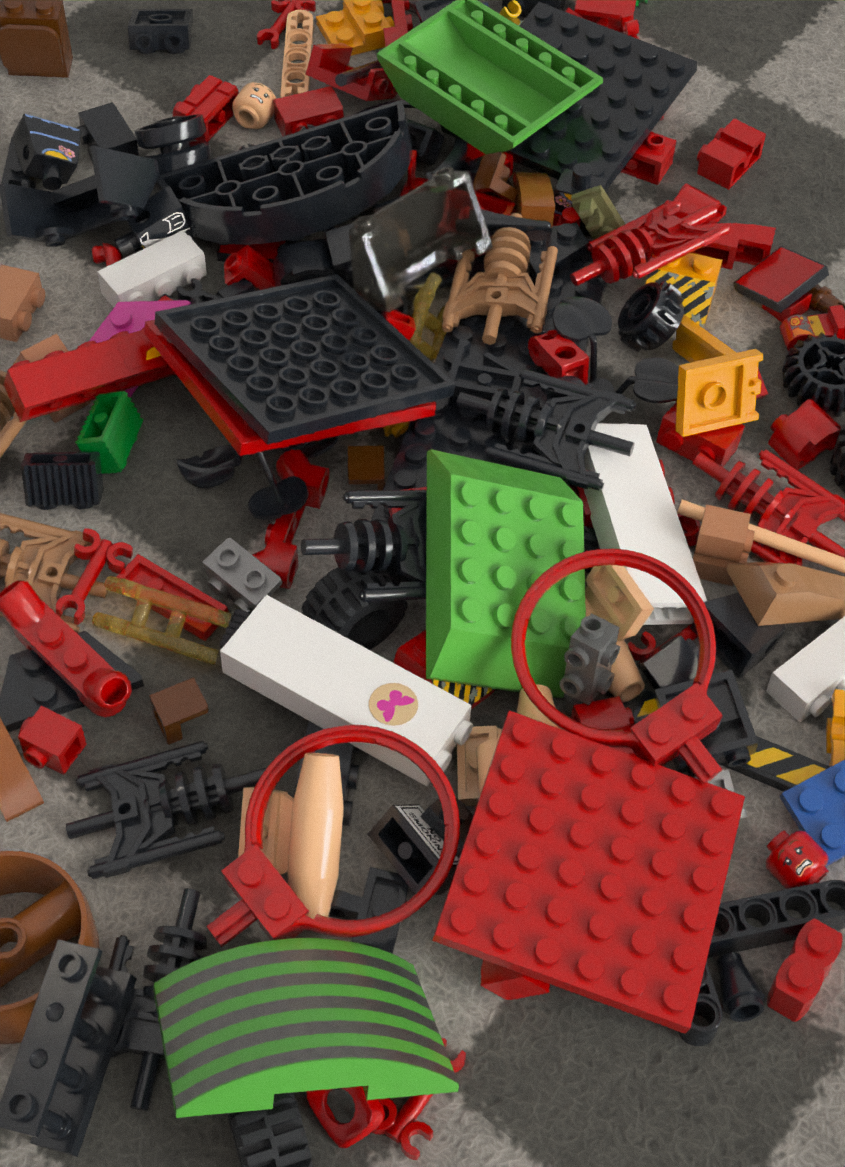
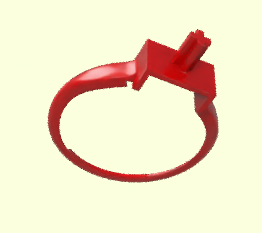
[511,549,723,785]
[206,725,460,947]

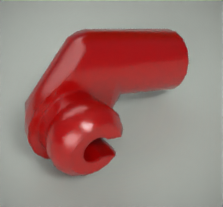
[92,243,122,267]

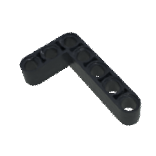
[678,880,845,1046]

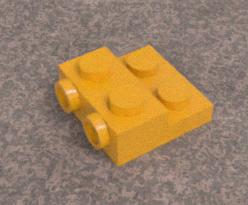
[316,0,395,56]

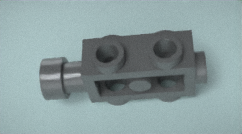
[560,613,620,715]

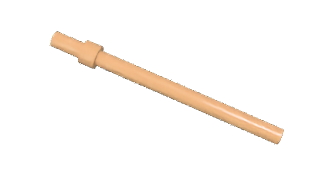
[677,499,845,574]

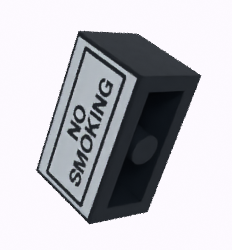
[368,804,459,895]

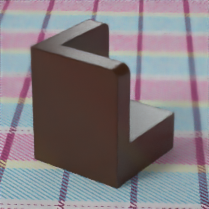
[471,152,518,203]
[348,446,385,490]
[149,677,209,745]

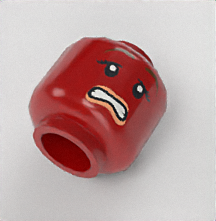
[765,830,829,889]

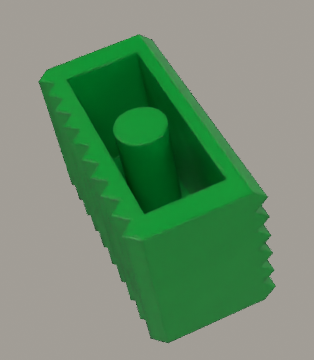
[75,391,144,474]

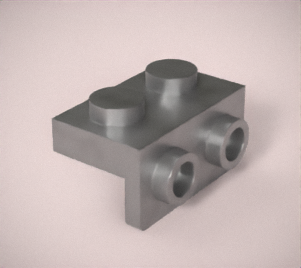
[202,538,282,613]

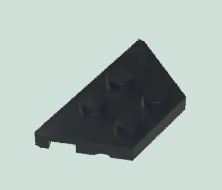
[0,631,144,732]

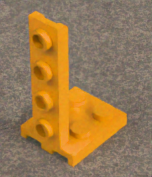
[672,315,763,437]

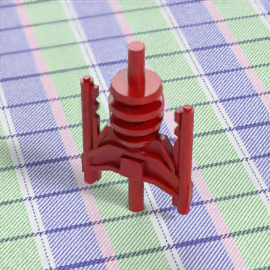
[570,199,730,286]
[692,449,845,566]

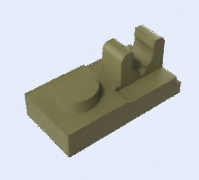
[571,185,625,240]

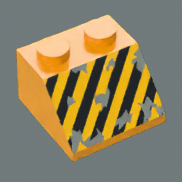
[646,253,722,328]

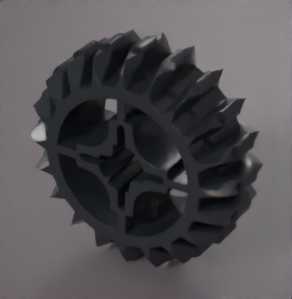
[782,332,845,417]

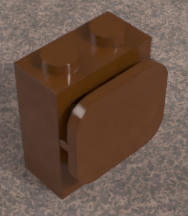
[0,0,73,78]

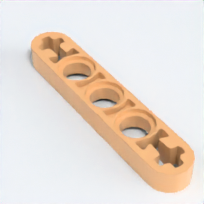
[280,10,314,98]

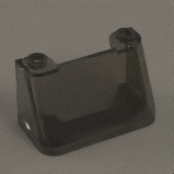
[349,167,493,313]

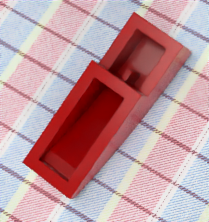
[691,223,776,270]

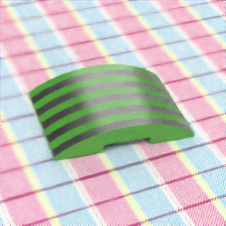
[153,938,459,1118]

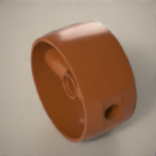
[0,851,99,1044]

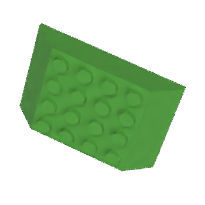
[377,0,603,154]
[426,449,586,698]

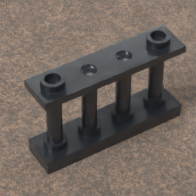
[0,940,137,1157]

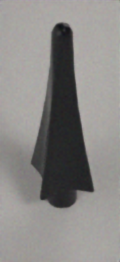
[459,207,551,240]

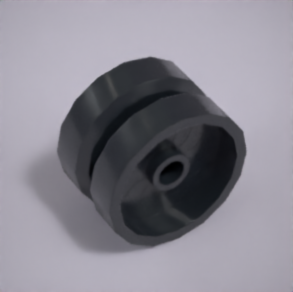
[134,114,214,175]

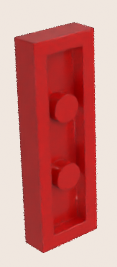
[114,554,229,641]

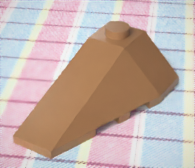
[726,562,845,626]

